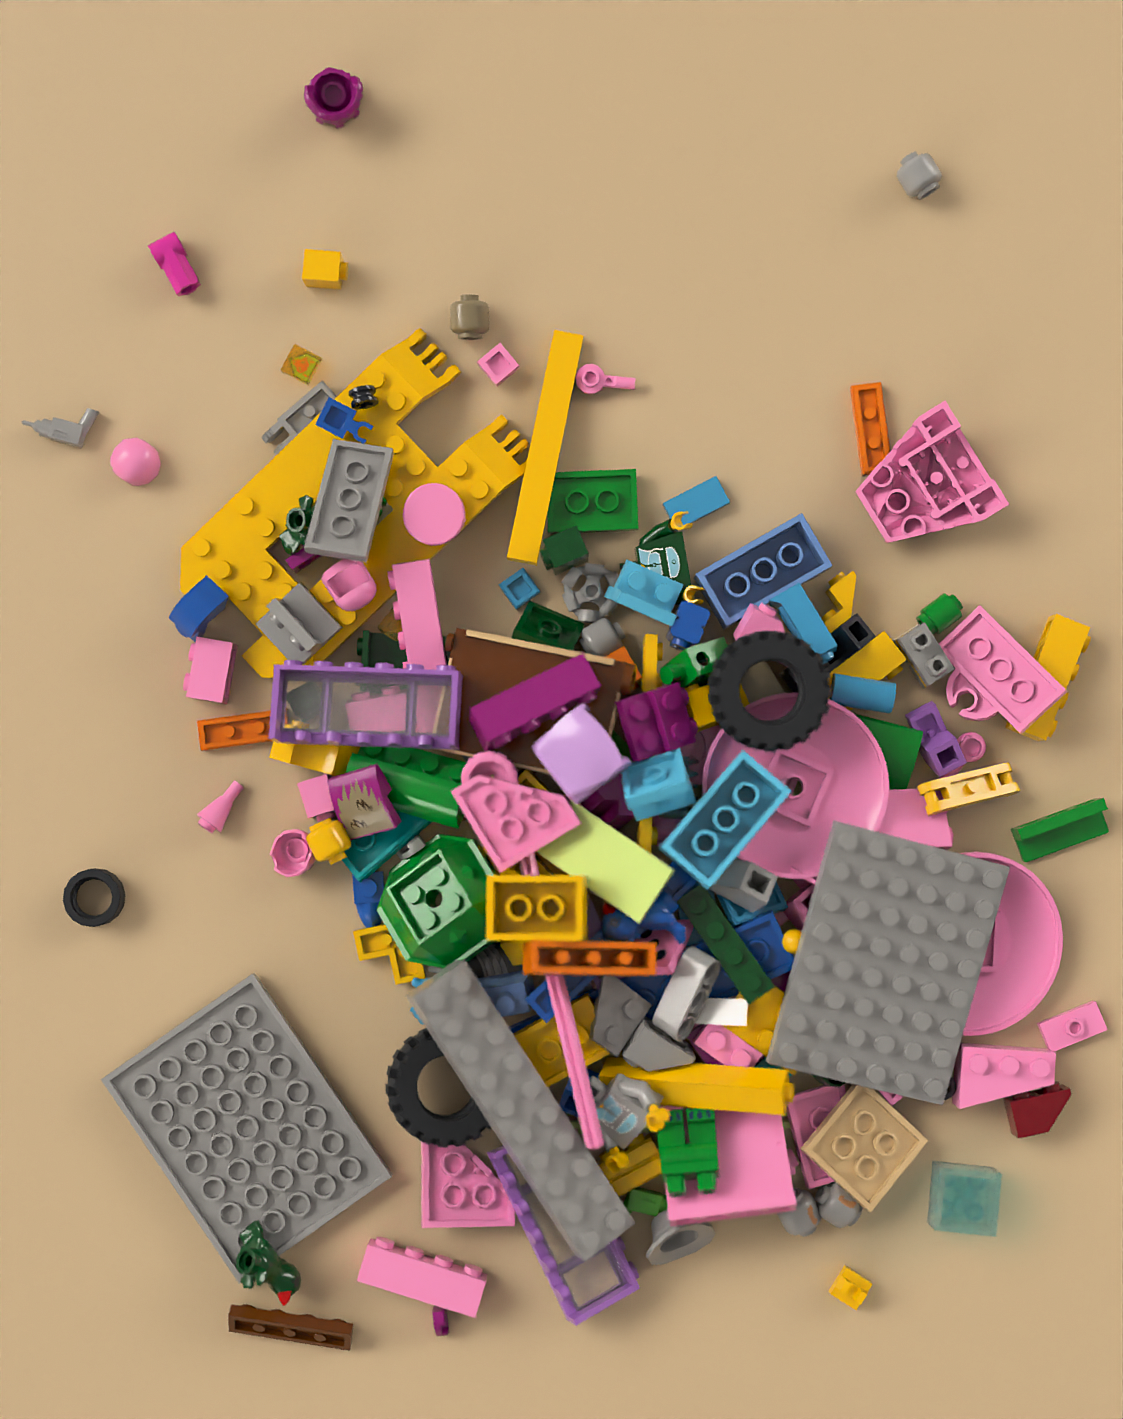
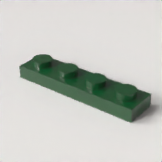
[676,885,775,1005]

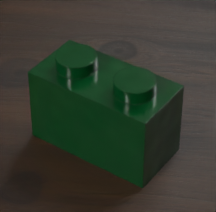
[540,525,589,576]

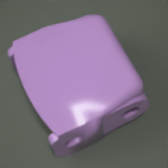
[532,703,631,805]

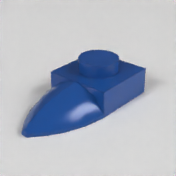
[352,871,385,928]

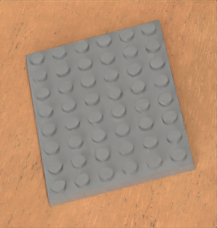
[766,820,1010,1105]
[101,973,393,1284]

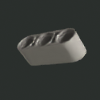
[653,946,721,1042]

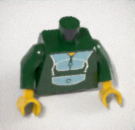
[619,511,704,605]

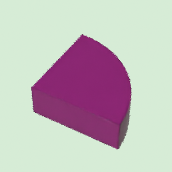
[432,1305,450,1337]

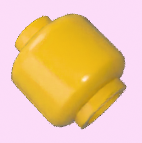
[306,817,352,865]

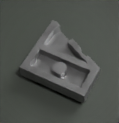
[589,976,652,1057]

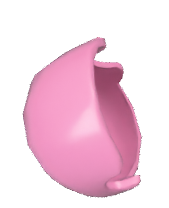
[110,437,161,486]
[270,829,316,877]

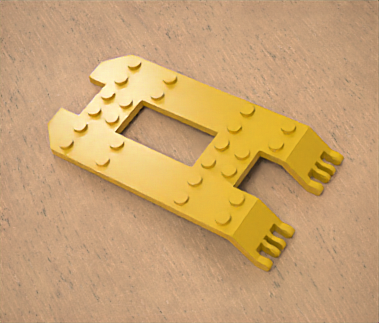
[180,328,529,678]

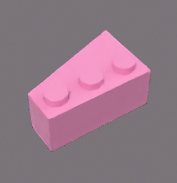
[952,1042,1056,1109]

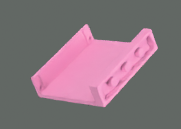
[659,1105,796,1227]

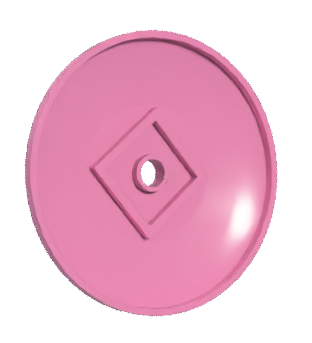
[702,693,889,879]
[960,852,1063,1036]

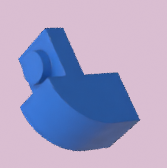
[169,575,229,643]

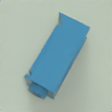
[769,583,837,664]

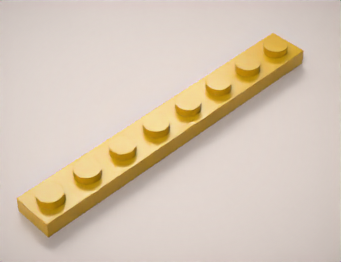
[637,634,663,853]

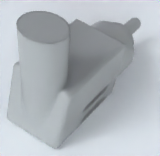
[22,408,99,448]

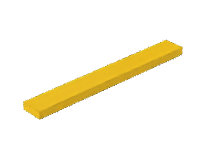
[507,330,584,566]

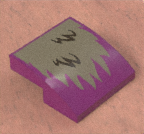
[327,763,401,840]

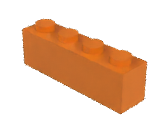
[523,940,656,977]

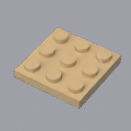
[800,1084,928,1212]

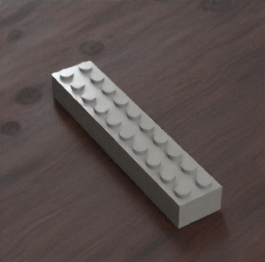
[405,960,635,1262]

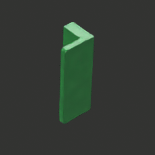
[1011,798,1109,862]

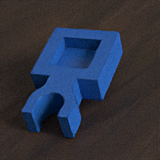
[315,397,374,444]

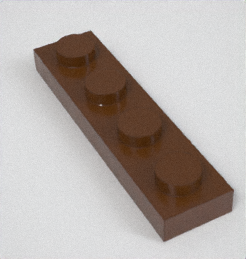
[228,1304,353,1351]

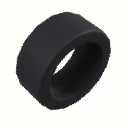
[63,868,126,927]

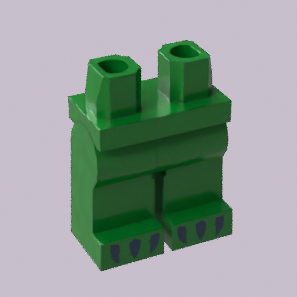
[657,1108,719,1197]

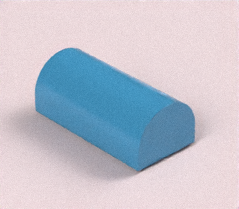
[829,673,896,714]

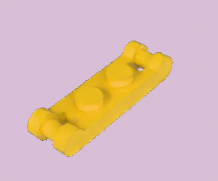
[917,762,1020,816]

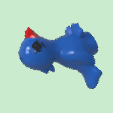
[601,890,686,944]

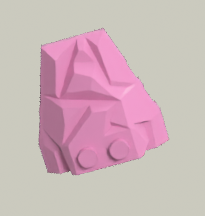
[855,401,1009,543]

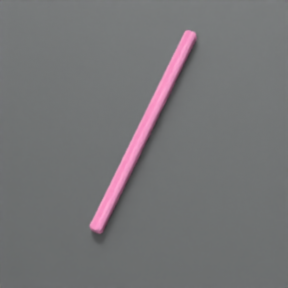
[518,852,604,1149]

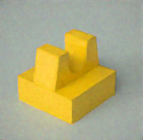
[829,1265,872,1310]

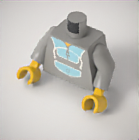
[589,1074,670,1174]

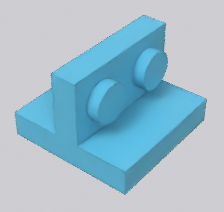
[604,559,683,626]
[621,748,696,821]

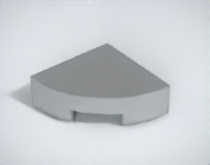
[396,834,426,860]

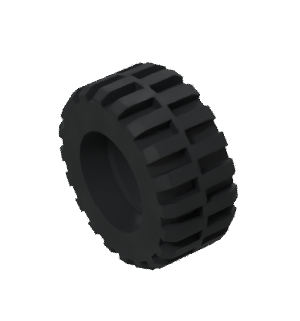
[708,631,832,752]
[385,1028,491,1148]

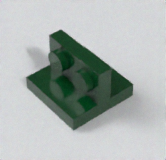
[511,601,585,651]

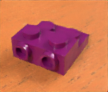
[615,682,698,762]

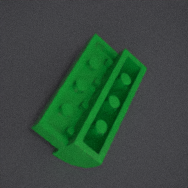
[346,746,467,829]

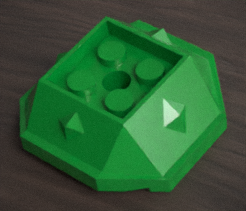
[377,834,498,969]

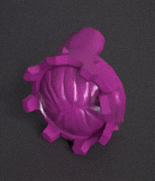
[304,67,363,128]

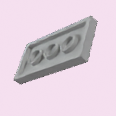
[304,439,394,563]

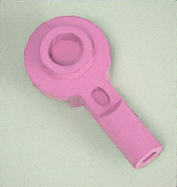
[575,364,636,394]
[938,732,986,779]

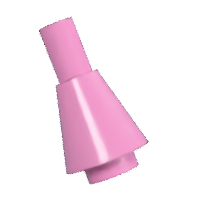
[196,781,244,834]

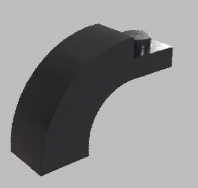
[779,613,876,693]

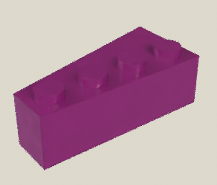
[469,653,601,752]

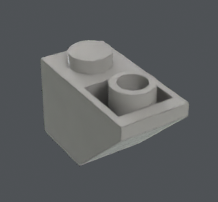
[700,859,778,913]

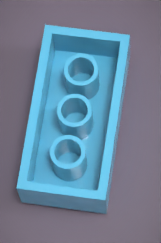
[659,750,791,890]

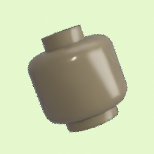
[450,294,489,339]

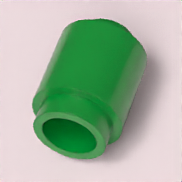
[916,593,963,635]

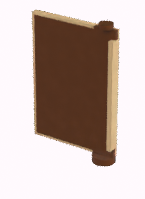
[432,628,637,774]

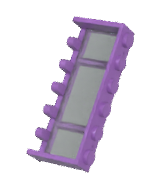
[269,660,463,750]
[487,1145,640,1325]

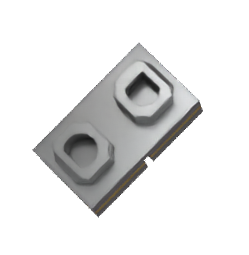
[893,623,955,689]

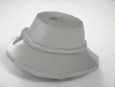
[646,1210,715,1265]

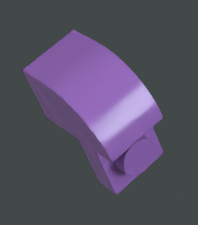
[905,701,967,777]

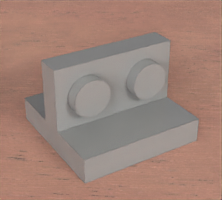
[256,582,343,665]

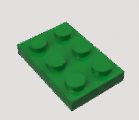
[547,469,639,534]

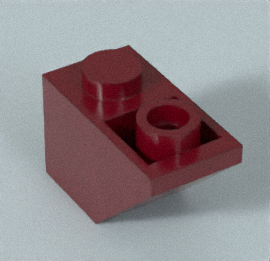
[1003,1081,1072,1139]

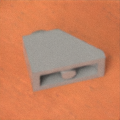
[622,1016,695,1072]

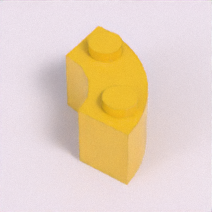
[269,720,361,776]

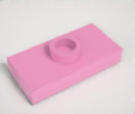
[1037,1001,1108,1052]

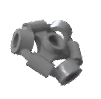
[561,563,619,623]

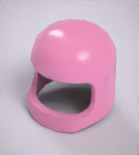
[321,559,377,611]

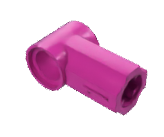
[148,232,201,297]

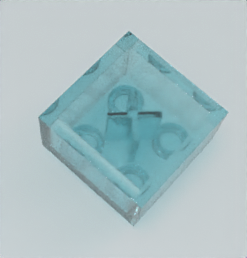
[927,1161,1002,1237]

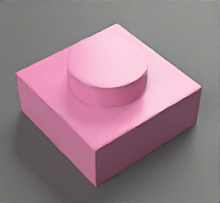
[477,343,520,387]

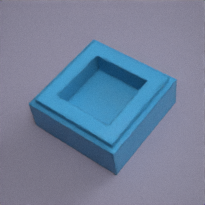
[499,568,541,610]

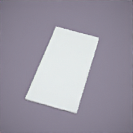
[695,998,748,1026]

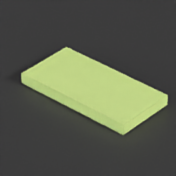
[537,800,675,923]

